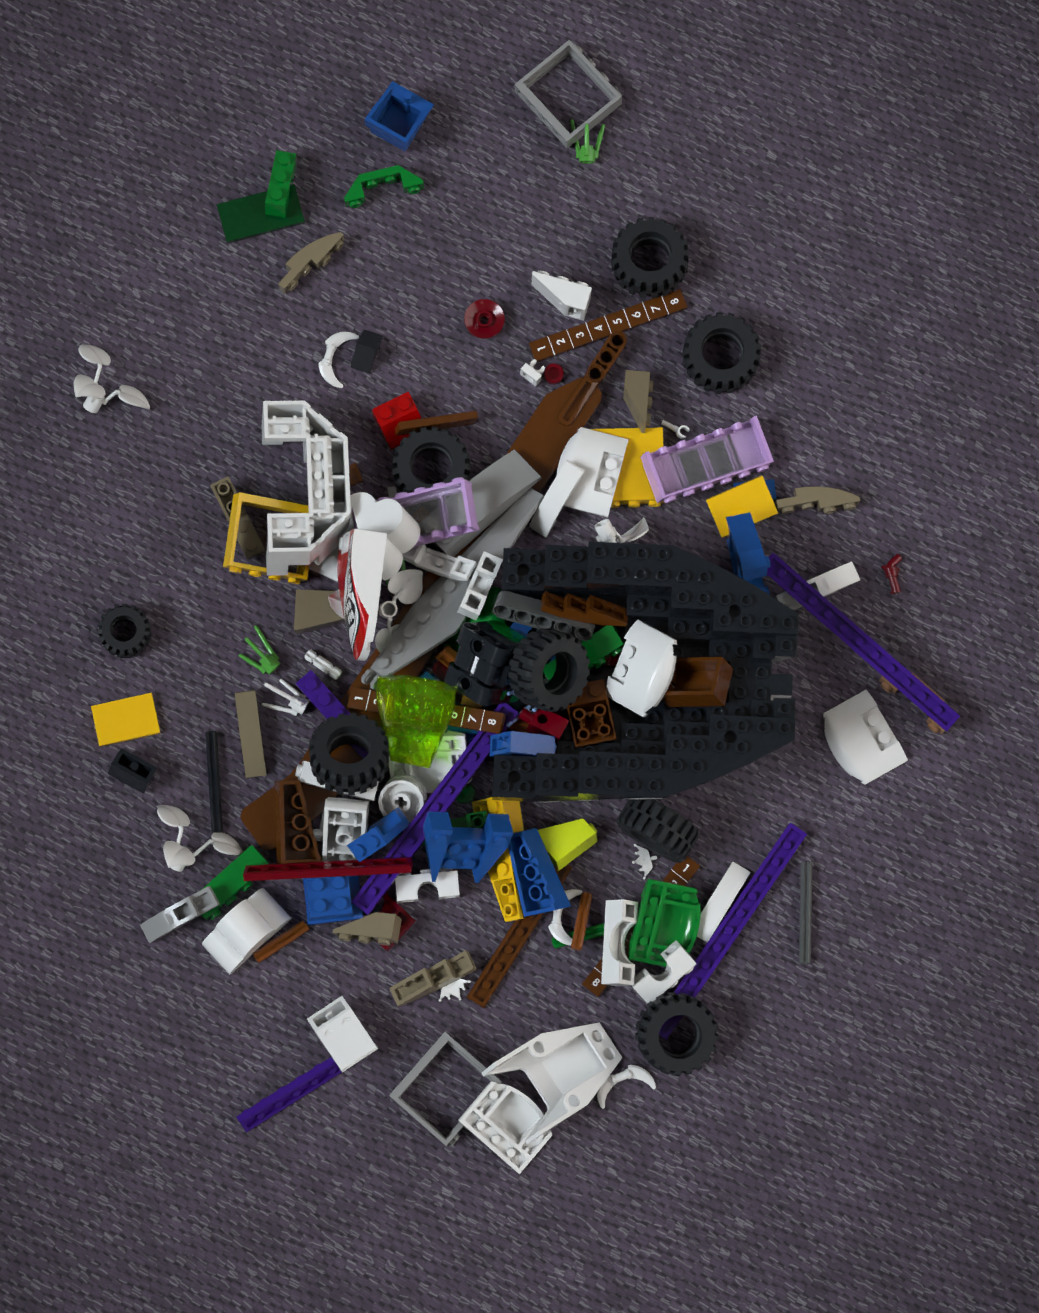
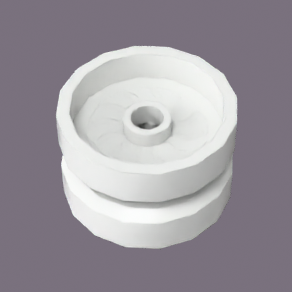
[378,774,427,823]

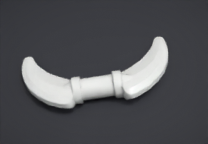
[318,332,359,388]
[548,889,583,946]
[597,1065,656,1109]

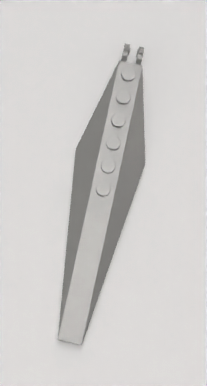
[361,488,544,690]

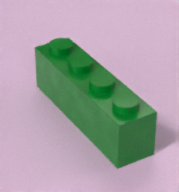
[543,625,625,681]
[200,845,269,921]

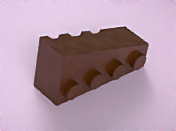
[275,780,322,864]

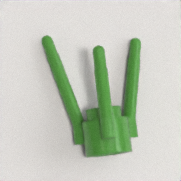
[570,119,605,164]
[239,625,281,675]

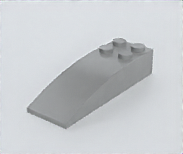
[419,449,541,557]

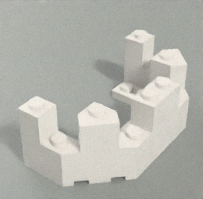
[261,401,351,576]

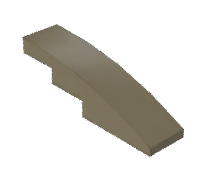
[235,690,266,778]
[389,950,477,1007]

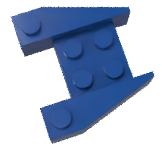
[726,512,770,595]
[423,812,513,883]

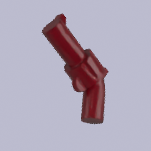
[881,554,902,595]

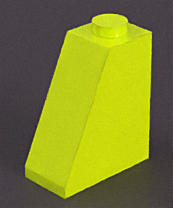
[538,819,597,871]

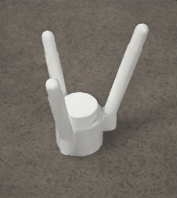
[261,679,310,716]

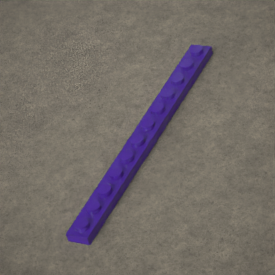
[767,552,960,732]
[352,703,519,915]
[659,823,807,1040]

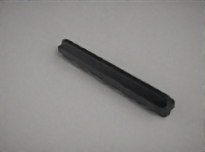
[205,731,223,833]

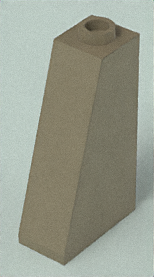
[294,589,345,634]

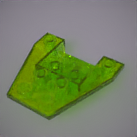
[376,675,456,768]

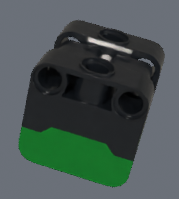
[444,620,526,706]

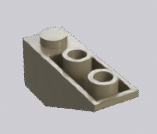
[623,370,653,433]
[332,912,402,946]

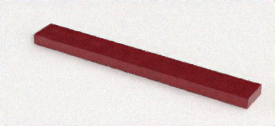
[243,857,413,881]

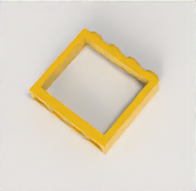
[223,492,309,584]

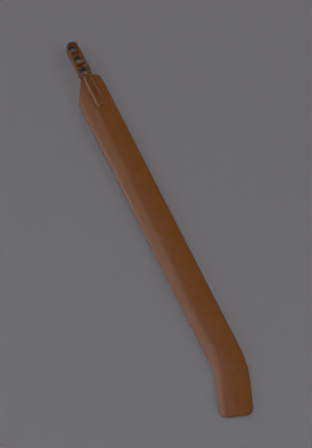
[240,331,627,850]

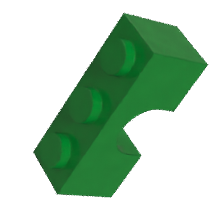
[265,150,296,218]

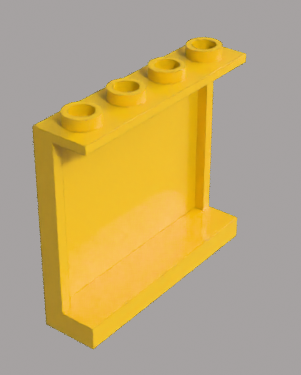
[590,427,665,508]

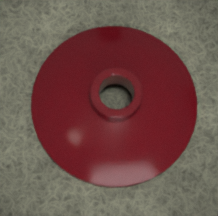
[464,299,505,339]

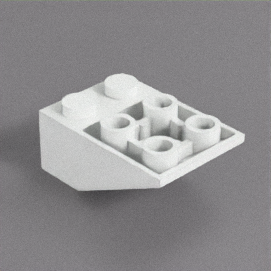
[531,270,592,321]
[307,996,378,1072]

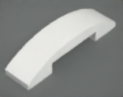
[529,460,585,537]
[402,544,477,581]
[697,862,750,943]

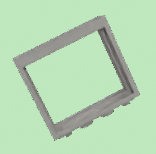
[514,40,622,149]
[389,1032,502,1147]

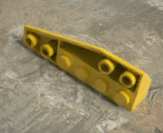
[472,797,524,922]

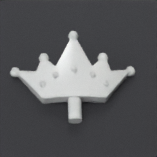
[632,844,657,880]
[439,979,471,1002]

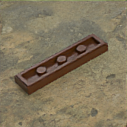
[395,411,478,436]

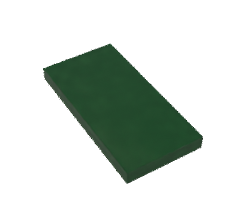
[216,184,305,244]

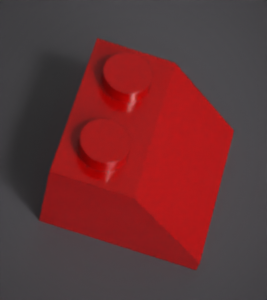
[372,392,421,450]

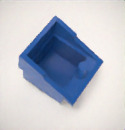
[365,81,434,152]
[303,875,363,926]

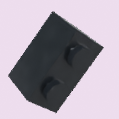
[108,748,157,794]

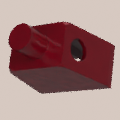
[518,707,569,744]

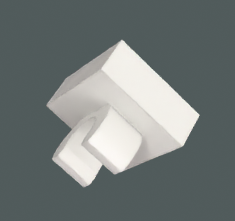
[520,359,545,387]

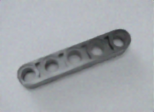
[493,591,596,641]

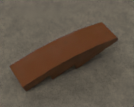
[541,591,628,626]

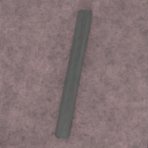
[799,861,812,965]

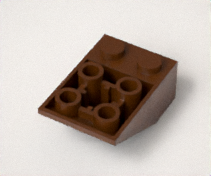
[566,679,617,748]

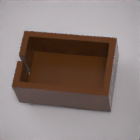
[662,657,733,707]

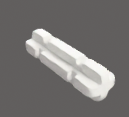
[305,649,342,680]

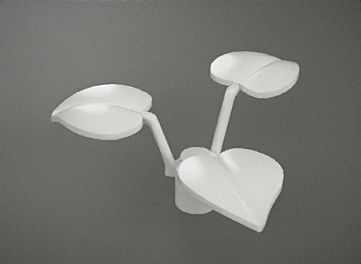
[74,344,150,413]
[594,517,649,543]
[328,569,423,653]
[157,805,243,872]

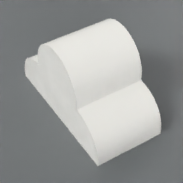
[350,492,420,581]
[322,797,370,861]
[202,888,292,975]

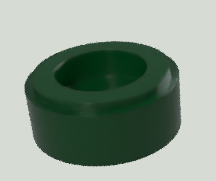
[456,784,475,804]

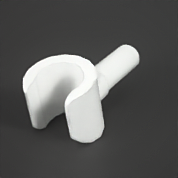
[661,420,690,439]
[313,812,324,841]

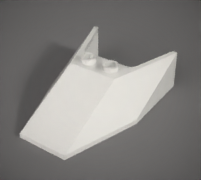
[482,1023,622,1144]

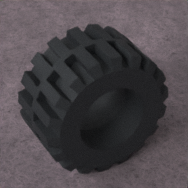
[98,603,152,658]

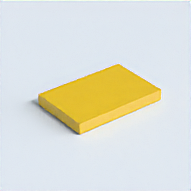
[705,475,778,537]
[91,693,161,747]

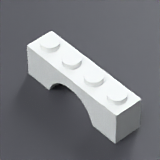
[601,899,638,986]

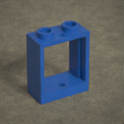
[490,731,556,757]

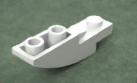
[777,562,860,610]

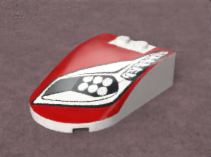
[337,529,387,661]

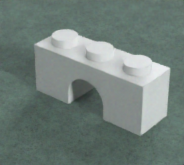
[457,551,503,620]
[395,868,460,903]
[632,940,696,1004]

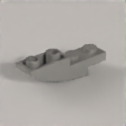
[140,886,220,943]

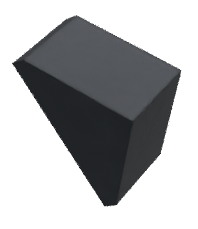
[351,330,383,374]

